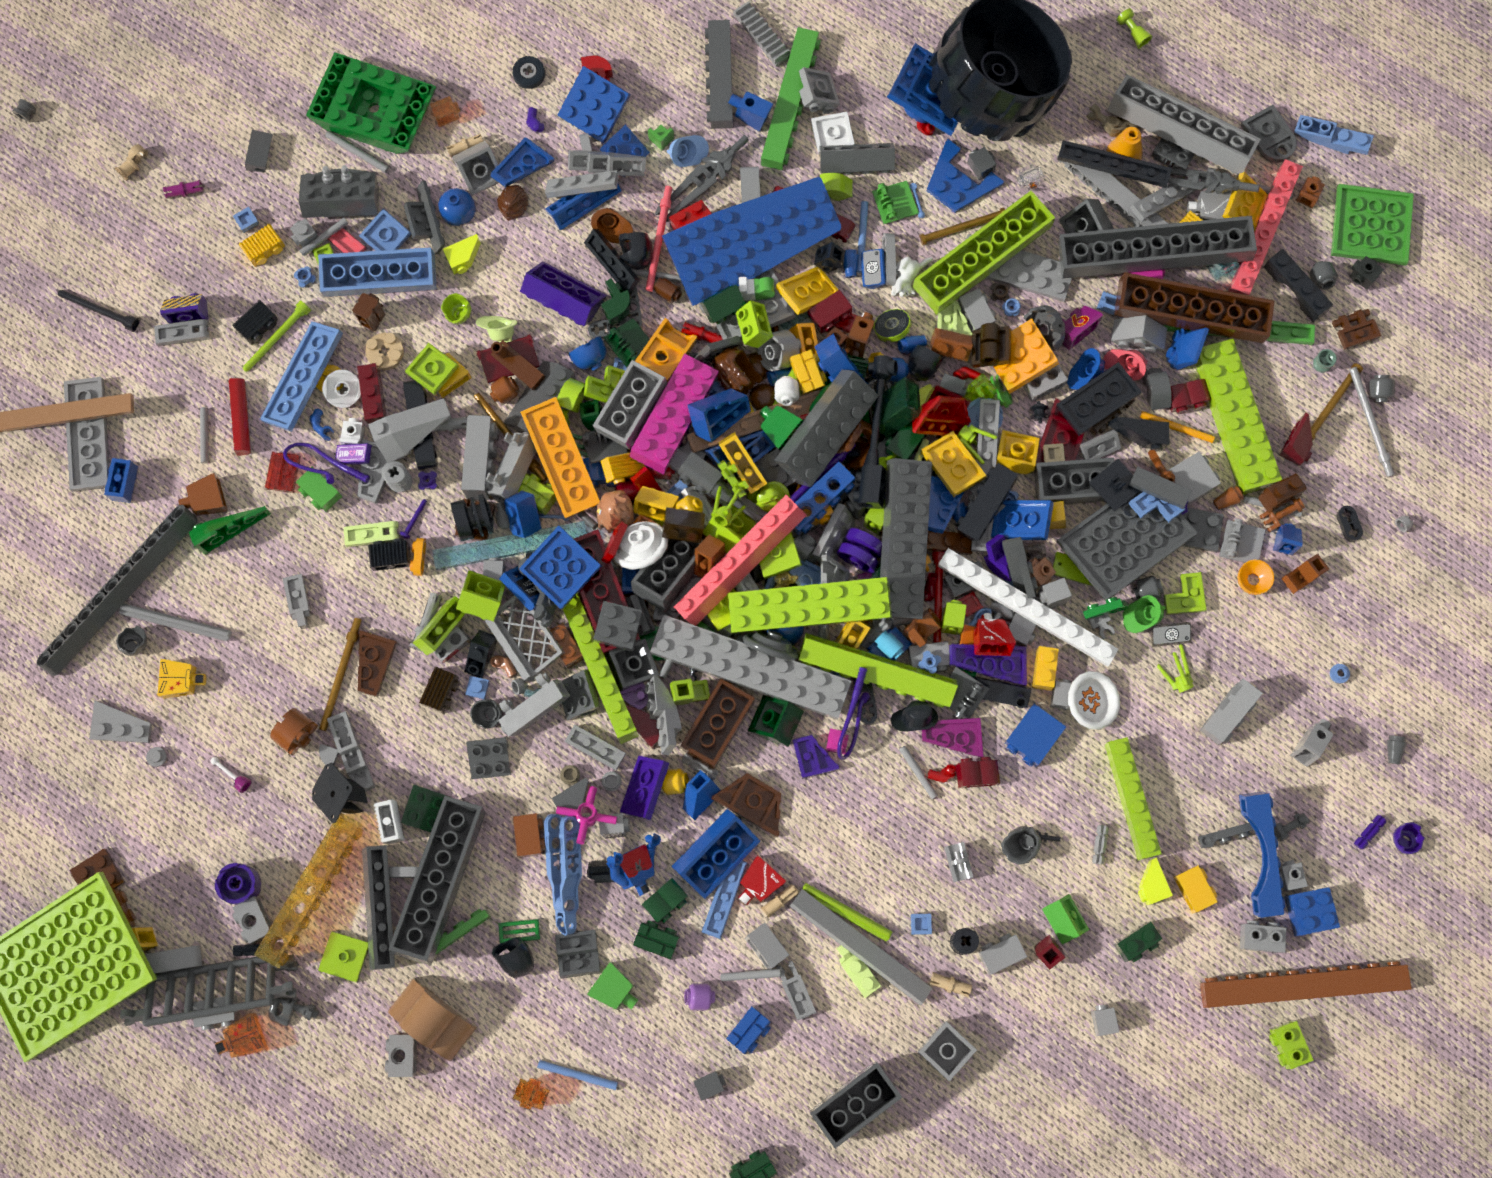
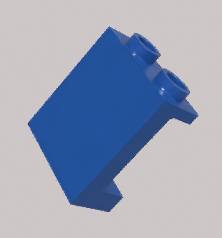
[1004,703,1066,767]

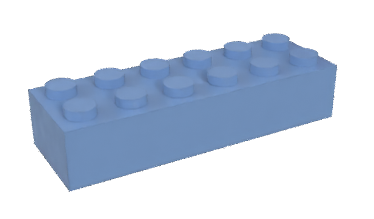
[318,248,437,297]

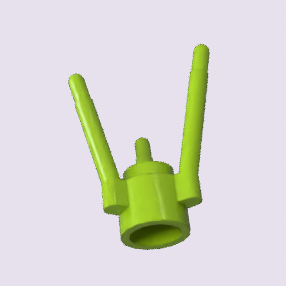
[957,424,997,464]
[711,486,746,527]
[1157,644,1194,693]

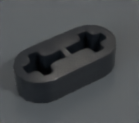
[1336,505,1363,542]

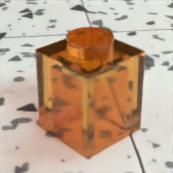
[430,96,461,127]

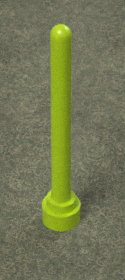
[243,300,312,372]

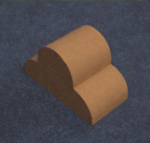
[388,978,477,1061]

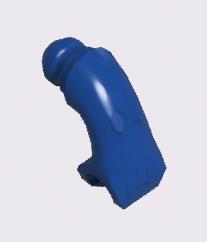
[309,408,334,441]

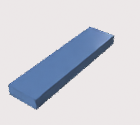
[702,861,748,939]

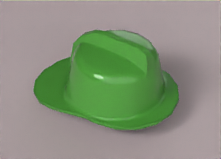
[1123,595,1166,633]

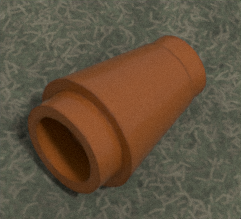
[1213,486,1244,510]

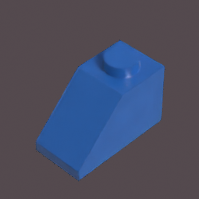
[1273,524,1303,555]

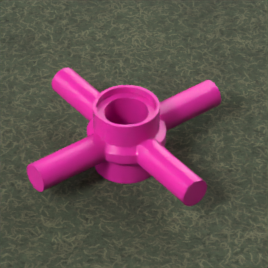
[556,786,617,845]

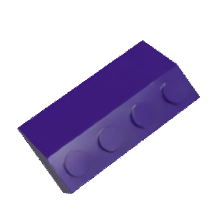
[520,261,607,326]

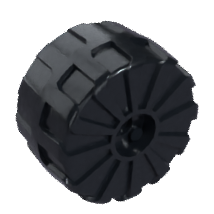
[929,0,1072,141]

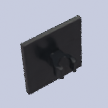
[1089,459,1141,512]

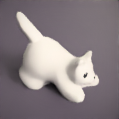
[891,257,933,297]

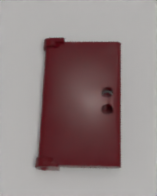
[476,334,540,383]

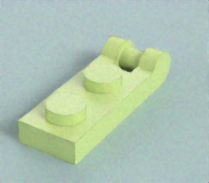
[344,521,400,547]

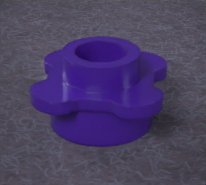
[418,471,437,490]

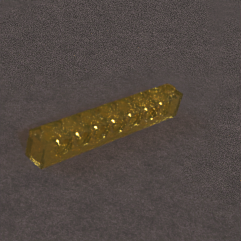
[254,813,363,968]

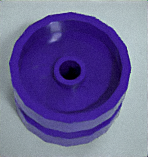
[837,528,882,573]

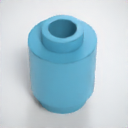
[875,630,904,660]

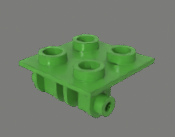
[872,180,919,224]

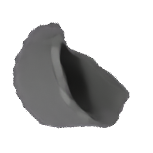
[1001,826,1042,865]

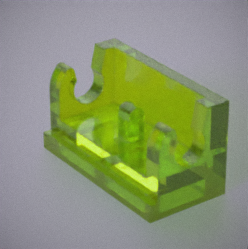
[965,373,997,401]

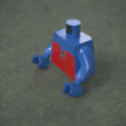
[607,833,661,896]

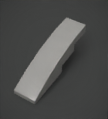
[568,150,646,176]
[327,711,375,792]

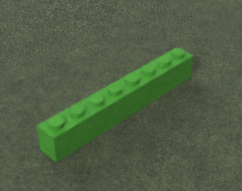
[761,27,821,171]

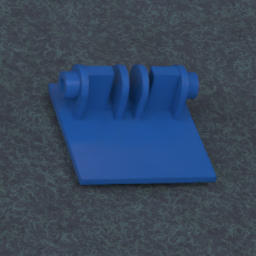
[599,124,650,177]

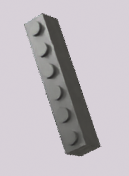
[705,20,733,129]
[362,845,395,971]

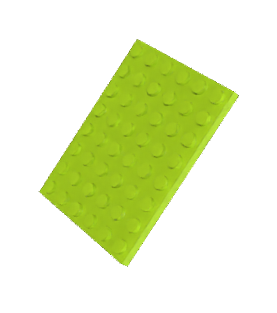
[0,872,157,1062]

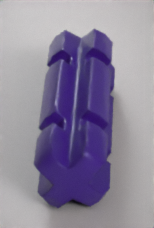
[1354,815,1386,850]

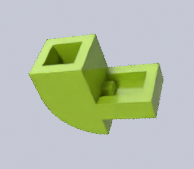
[820,173,853,201]
[557,378,590,413]
[670,679,710,705]

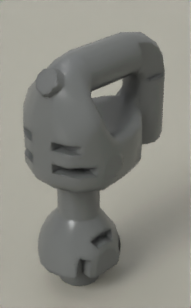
[268,997,319,1026]

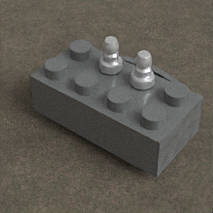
[299,165,379,218]

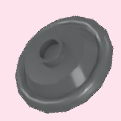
[742,630,799,660]

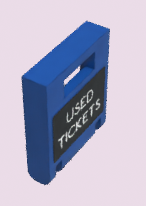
[499,567,540,611]

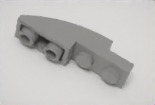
[645,675,682,755]

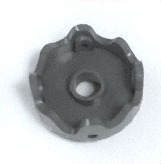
[1024,305,1065,352]

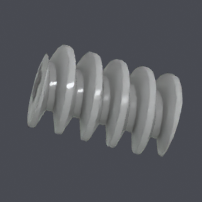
[382,461,413,492]

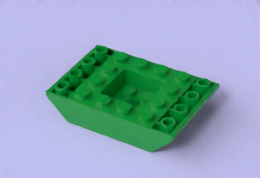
[306,52,436,154]

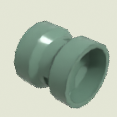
[1313,349,1337,373]

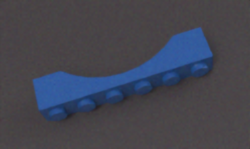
[1239,791,1286,918]

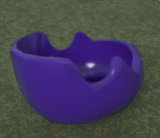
[1393,822,1425,854]

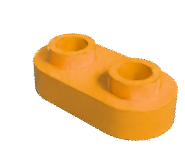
[410,538,426,576]

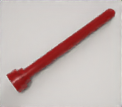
[932,551,945,643]

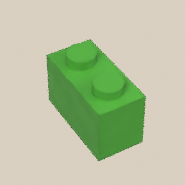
[296,466,342,512]

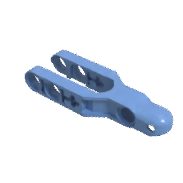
[544,814,582,935]

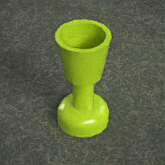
[1116,8,1153,49]

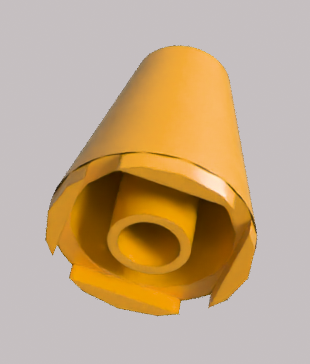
[1106,127,1143,160]

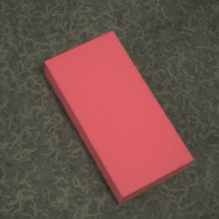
[327,228,367,253]

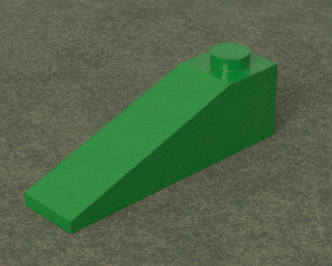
[189,506,271,555]

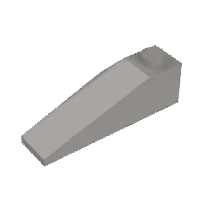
[368,398,451,463]

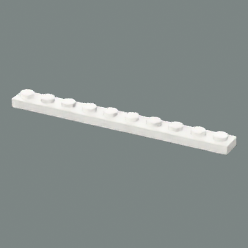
[938,548,1118,667]

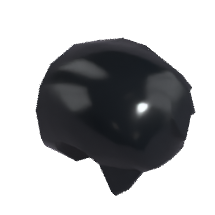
[618,232,653,270]
[907,344,945,382]
[492,937,534,978]

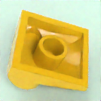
[996,430,1040,474]

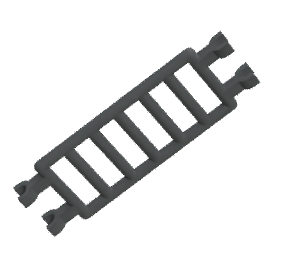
[120,954,298,1027]

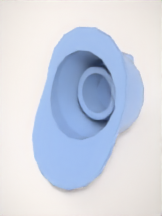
[667,135,709,167]

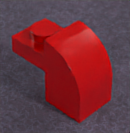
[581,55,613,81]

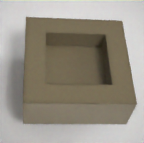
[1043,443,1065,462]

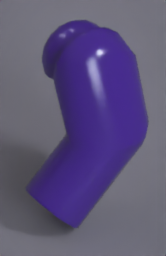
[526,107,544,133]

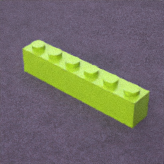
[1105,737,1162,861]

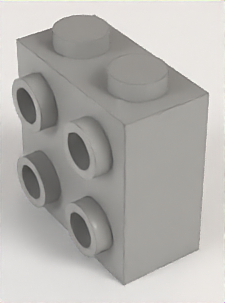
[1167,452,1221,506]

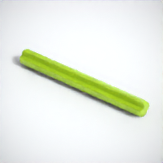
[802,883,892,941]

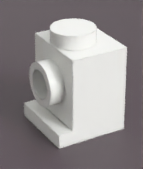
[339,418,365,445]

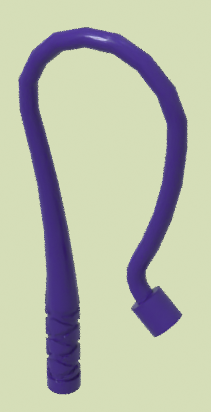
[283,443,370,484]
[837,667,870,760]

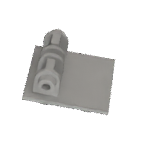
[1219,519,1265,563]

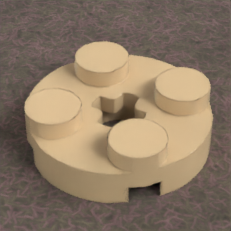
[365,333,404,370]

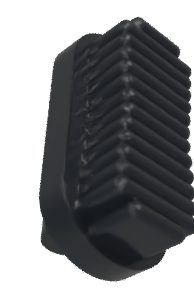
[587,860,614,883]

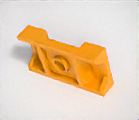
[635,318,697,382]

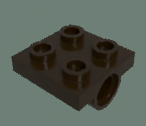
[972,323,1011,368]

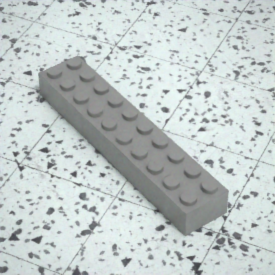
[650,615,851,720]

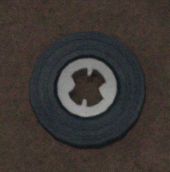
[512,56,545,89]

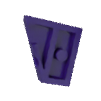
[792,735,839,779]

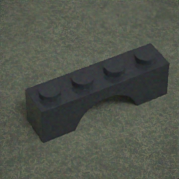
[1263,249,1333,323]

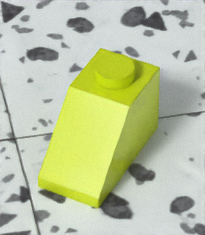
[443,234,481,274]
[1138,858,1173,905]

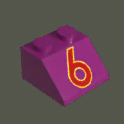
[1063,306,1103,350]

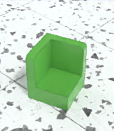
[647,125,674,150]

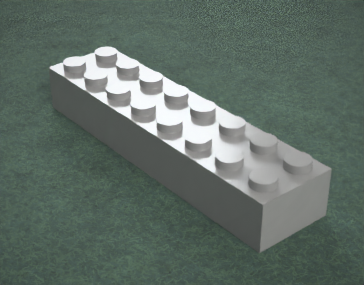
[1107,74,1261,175]

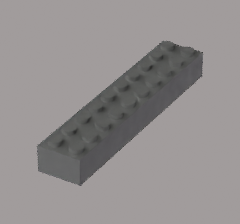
[1058,216,1257,279]

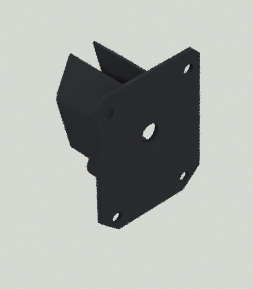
[312,763,368,823]

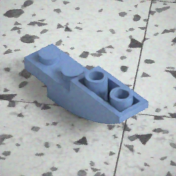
[1294,115,1374,155]

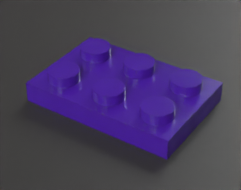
[620,756,669,820]

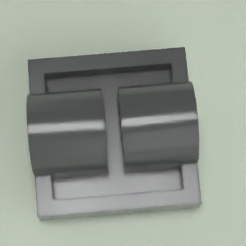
[562,670,600,720]

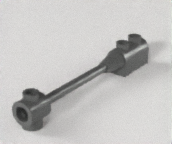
[678,452,816,563]

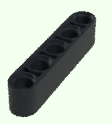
[403,380,438,470]

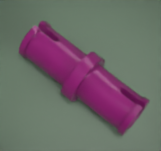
[163,180,204,199]

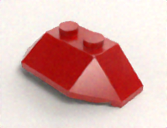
[912,396,971,436]

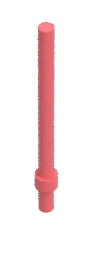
[645,186,673,292]

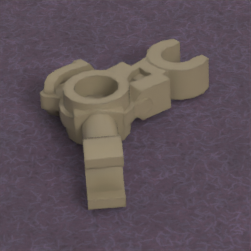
[1086,104,1138,137]

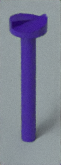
[399,499,427,540]

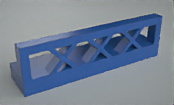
[545,184,622,230]

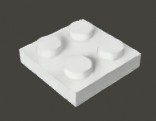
[811,112,854,155]

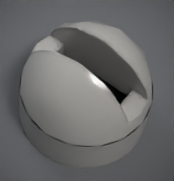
[1395,515,1413,532]
[511,678,528,695]

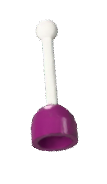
[211,757,252,793]

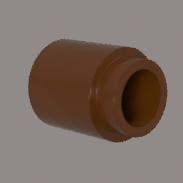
[653,277,682,303]

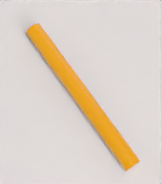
[1139,411,1215,443]

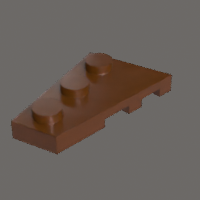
[358,630,397,698]

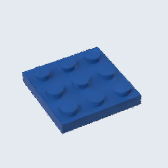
[557,66,631,143]
[519,525,602,610]

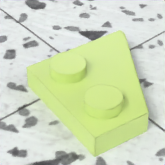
[937,301,972,336]

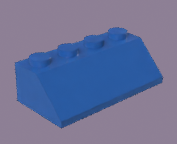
[671,809,760,899]

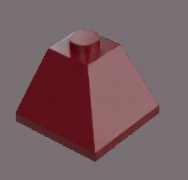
[1279,412,1313,466]

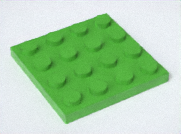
[1331,184,1414,266]

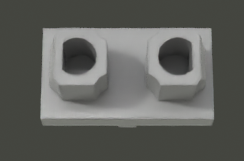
[944,842,973,883]

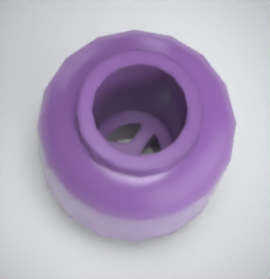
[684,983,715,1011]

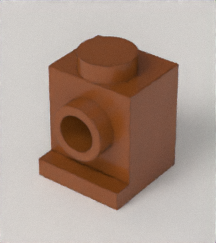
[1295,177,1325,208]

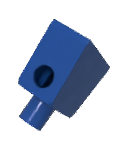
[728,92,773,132]

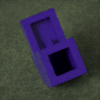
[984,534,1012,582]

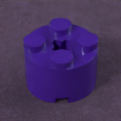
[215,863,261,905]

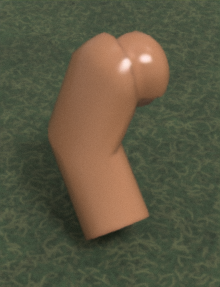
[490,655,517,678]

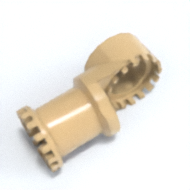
[114,144,148,181]

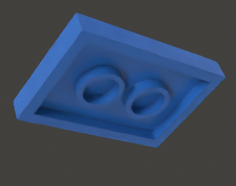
[991,500,1054,540]

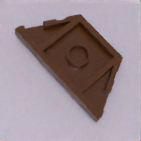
[711,773,781,837]

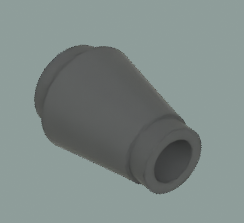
[1387,735,1407,765]

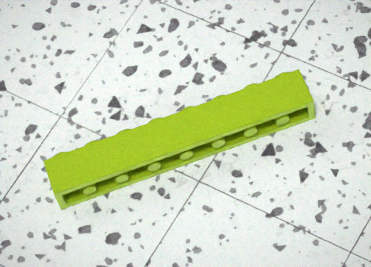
[563,594,639,744]
[799,633,958,707]

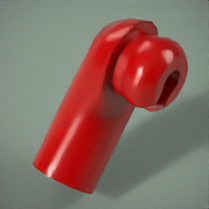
[917,122,935,136]
[952,366,981,381]
[927,764,956,783]

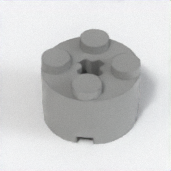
[757,330,801,371]

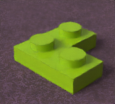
[584,365,625,403]
[1163,572,1206,615]

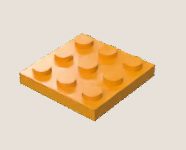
[993,319,1060,394]

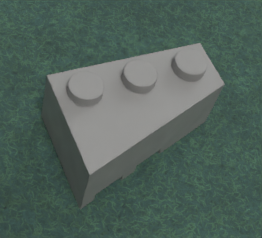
[1200,678,1263,745]

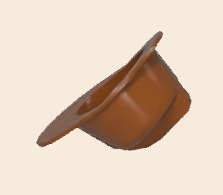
[591,208,633,244]

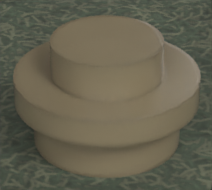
[560,765,580,785]

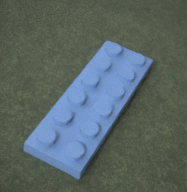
[260,321,343,432]

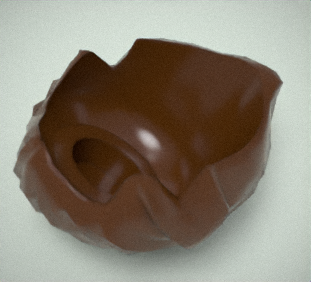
[497,185,529,221]

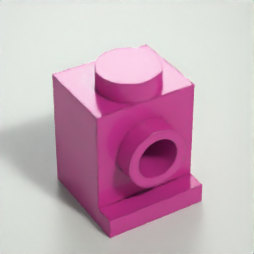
[826,728,849,754]

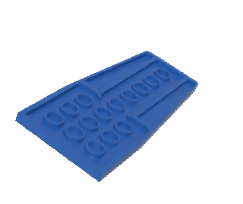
[662,177,841,306]

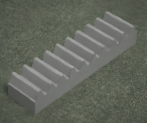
[733,1,790,67]

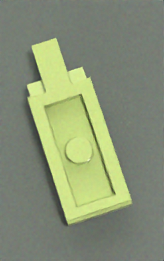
[836,945,881,998]

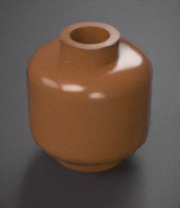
[490,376,519,404]

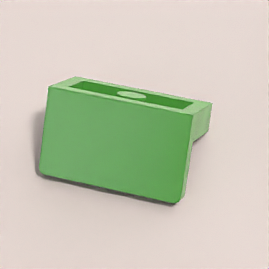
[1042,894,1089,944]

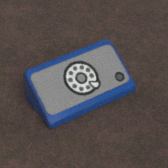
[861,248,886,289]

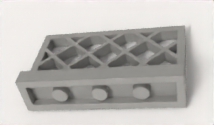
[485,595,564,682]

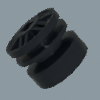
[451,494,494,541]

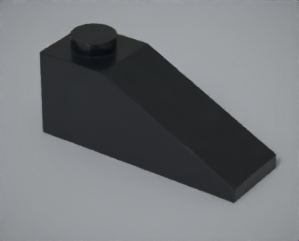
[1108,417,1170,452]

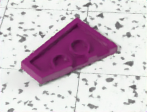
[921,718,983,758]

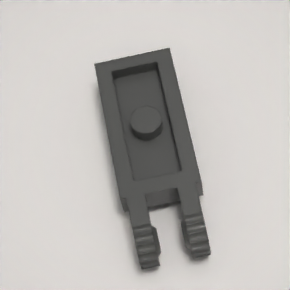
[534,591,557,628]

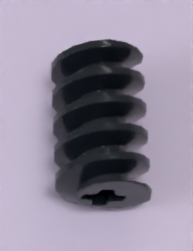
[950,928,979,955]

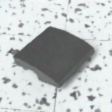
[555,930,601,979]

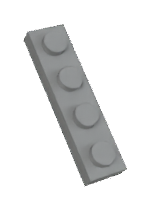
[545,170,619,198]
[1130,176,1195,223]

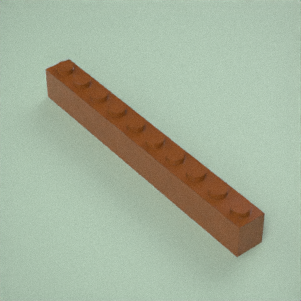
[1200,961,1412,1008]

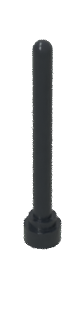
[58,290,140,332]

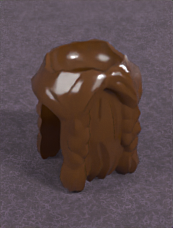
[712,347,763,395]
[837,419,879,471]

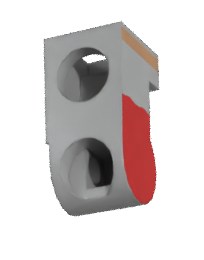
[434,626,471,663]

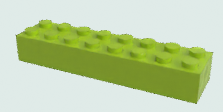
[913,191,1055,315]
[1195,339,1282,495]
[728,577,892,633]

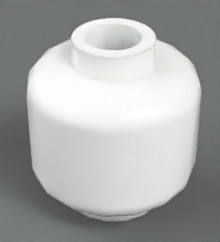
[775,376,799,406]

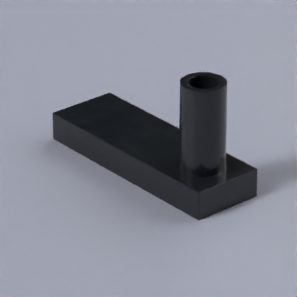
[973,676,1032,708]

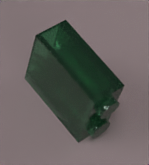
[873,377,921,437]

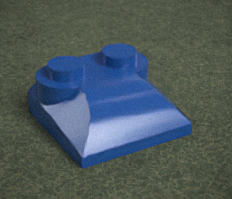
[1166,328,1209,370]

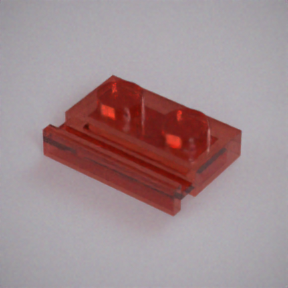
[265,451,301,493]

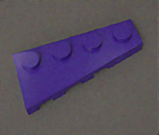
[949,644,1027,686]

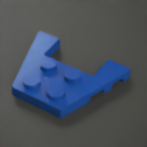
[926,139,1004,213]

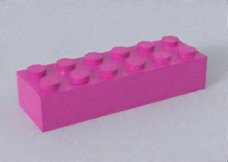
[630,353,719,475]

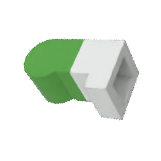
[739,277,775,301]

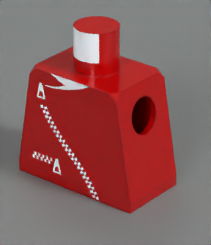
[973,613,1016,656]
[738,855,786,906]

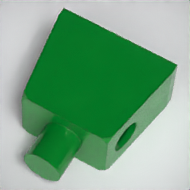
[760,405,804,450]

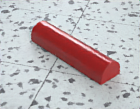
[229,378,251,456]

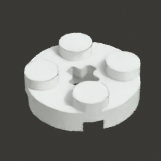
[322,370,361,408]

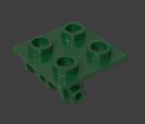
[603,318,650,368]
[400,785,450,833]

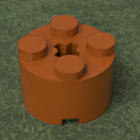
[270,708,318,756]

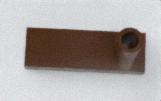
[490,340,546,391]

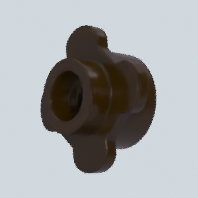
[991,283,1010,302]

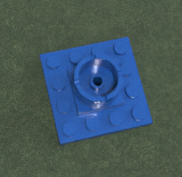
[887,43,958,136]

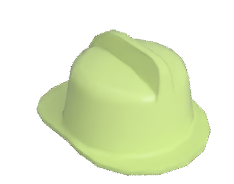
[476,316,517,343]

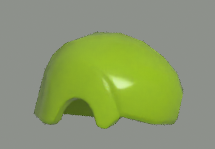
[441,293,471,325]

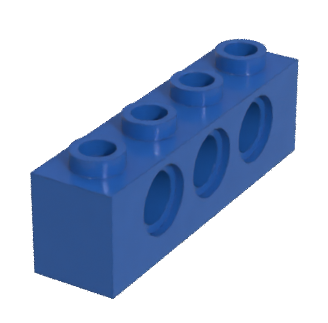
[793,462,855,535]

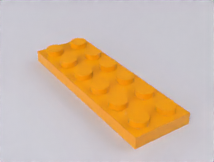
[521,397,600,519]

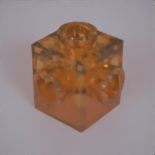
[513,1077,550,1110]

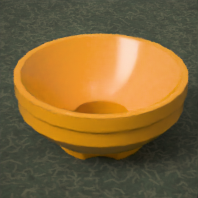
[1237,559,1274,595]

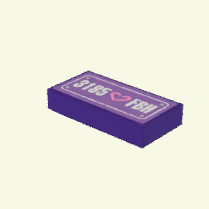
[335,443,372,465]

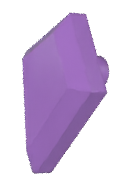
[620,683,648,710]

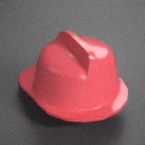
[1103,349,1148,381]

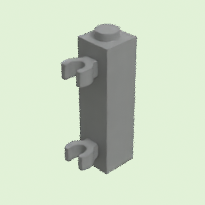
[486,432,536,503]
[498,673,571,737]

